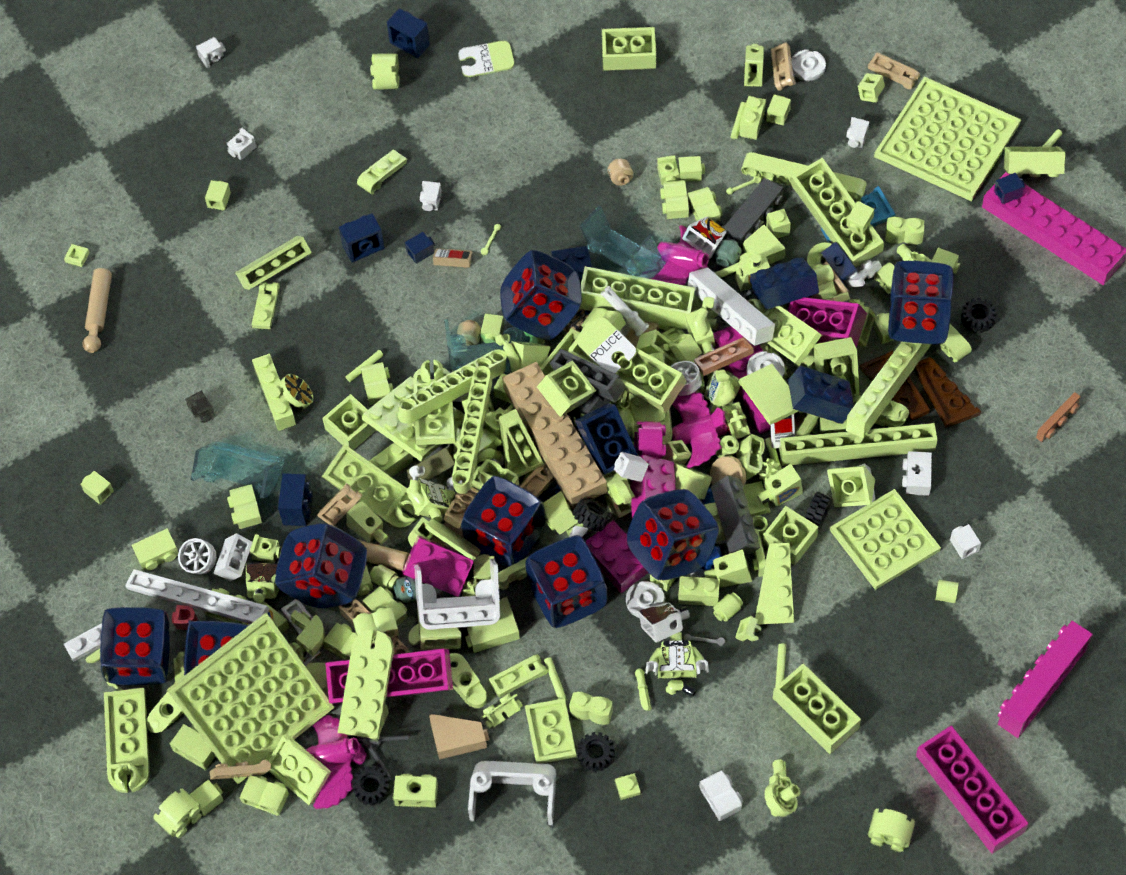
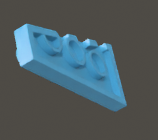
[821,186,896,244]

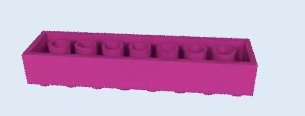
[982,172,1126,285]

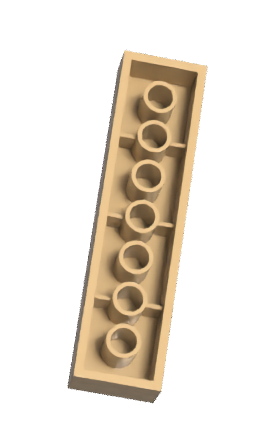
[502,362,607,509]

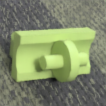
[721,402,751,439]

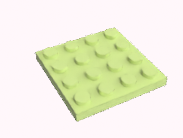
[362,376,465,461]
[830,489,941,590]

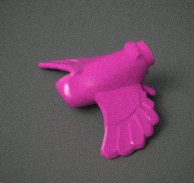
[650,225,709,285]
[672,392,727,469]
[306,715,367,809]

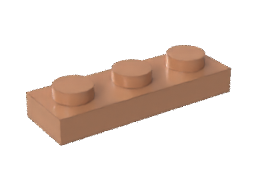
[694,337,754,376]
[1036,392,1081,442]

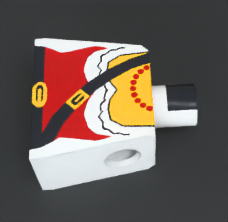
[682,217,726,259]

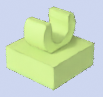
[735,616,762,641]

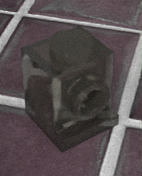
[185,390,215,423]

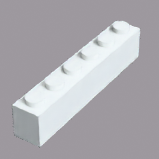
[688,267,775,346]

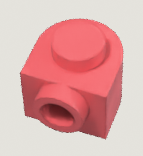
[172,605,198,630]

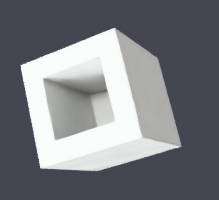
[614,452,649,482]
[950,524,981,559]

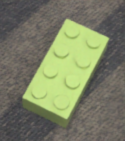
[773,664,861,754]

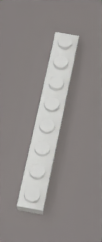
[125,569,269,624]

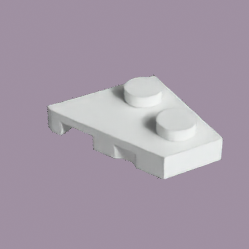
[843,260,882,287]

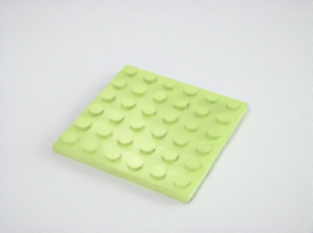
[874,77,1021,201]
[167,613,334,784]

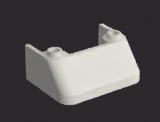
[414,559,500,629]
[468,761,556,825]

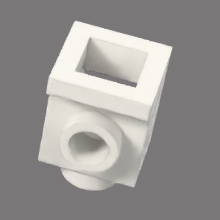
[196,37,226,68]
[846,117,869,148]
[227,128,257,160]
[420,181,442,211]

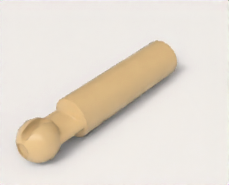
[82,268,112,353]
[357,539,409,571]

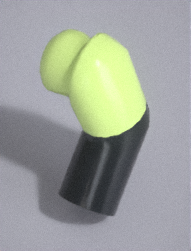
[666,680,697,698]

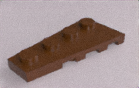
[859,351,930,421]
[914,357,981,428]

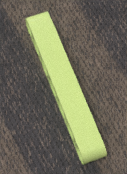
[741,152,867,202]
[873,263,972,362]
[398,349,507,424]
[452,366,492,494]

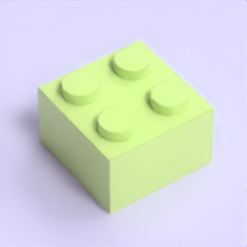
[537,361,596,417]
[322,394,376,450]
[762,506,818,565]

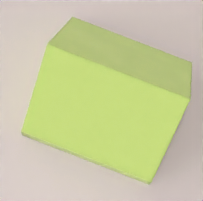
[827,466,875,507]

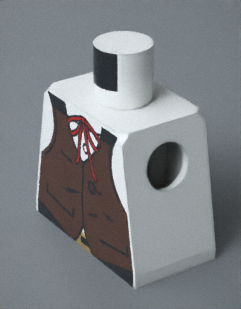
[638,603,689,642]

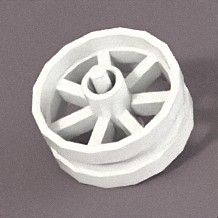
[671,361,702,396]
[178,538,216,575]

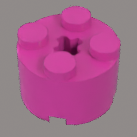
[634,421,666,459]

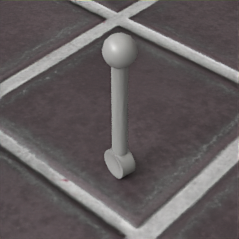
[683,634,725,646]

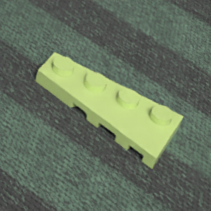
[755,543,794,625]

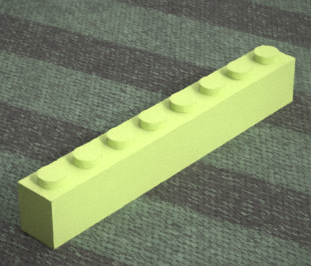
[846,342,932,438]
[779,423,937,466]

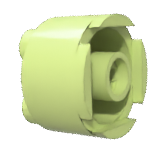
[371,53,399,90]
[154,789,202,838]
[868,809,915,852]

